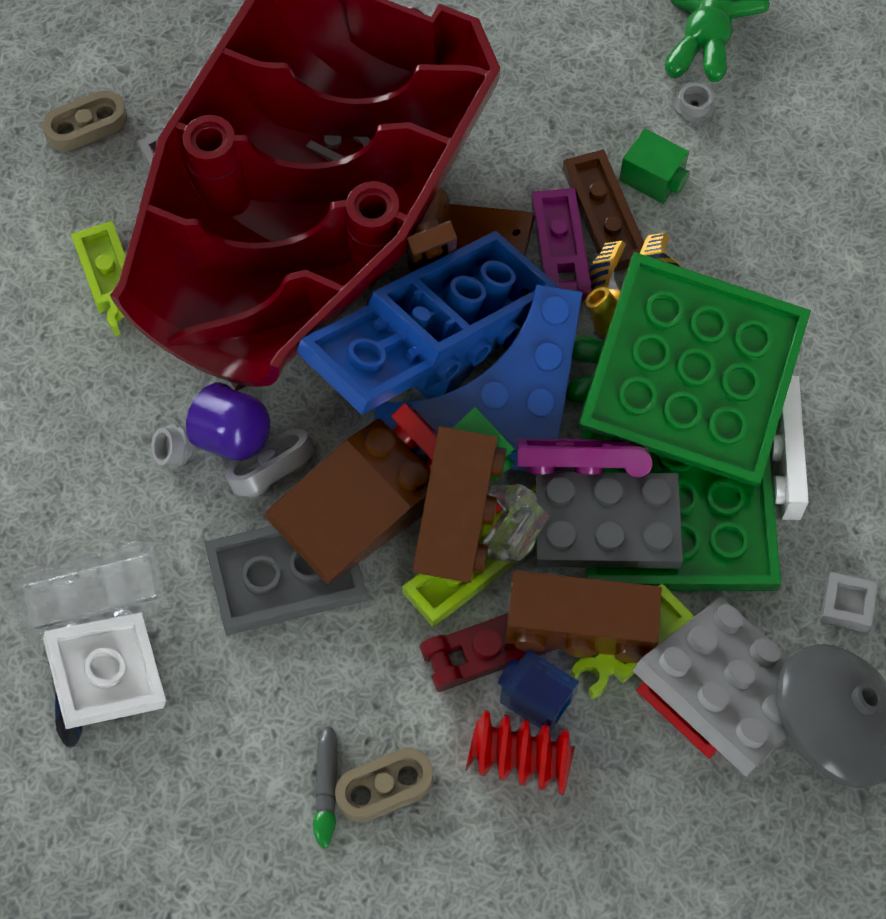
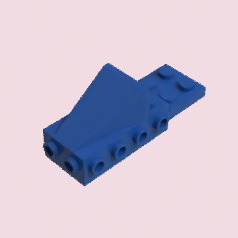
[297,231,559,415]

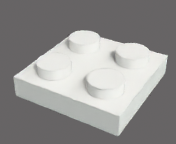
[43,612,166,729]

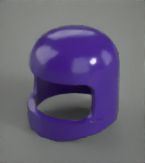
[186,382,271,460]

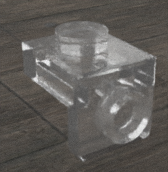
[482,484,550,562]

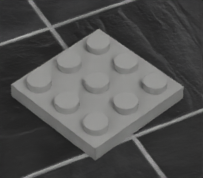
[633,596,789,777]

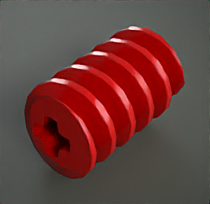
[466,710,575,795]

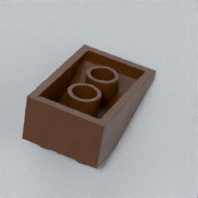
[264,418,431,585]

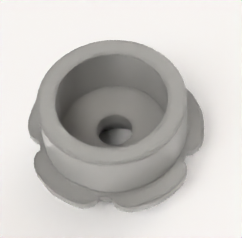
[673,82,715,123]
[151,424,193,470]

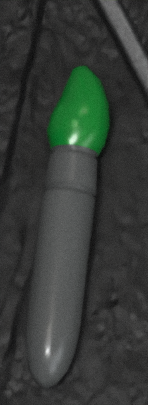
[313,726,338,848]

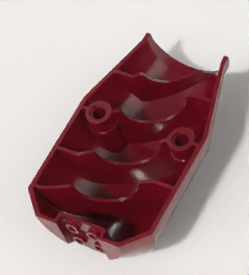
[110,0,501,387]

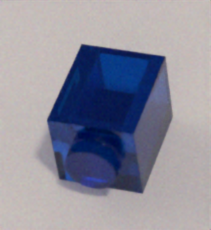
[498,649,579,733]

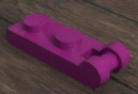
[531,188,592,301]
[517,438,653,478]

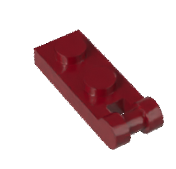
[419,613,557,692]

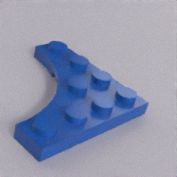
[374,285,582,472]

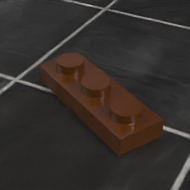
[562,149,644,272]
[407,219,457,273]

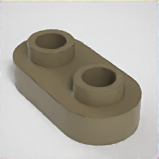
[42,91,127,151]
[335,748,433,823]

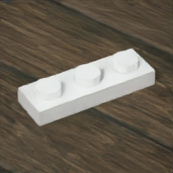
[770,376,809,520]

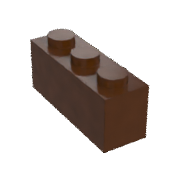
[412,426,507,583]
[505,570,662,663]

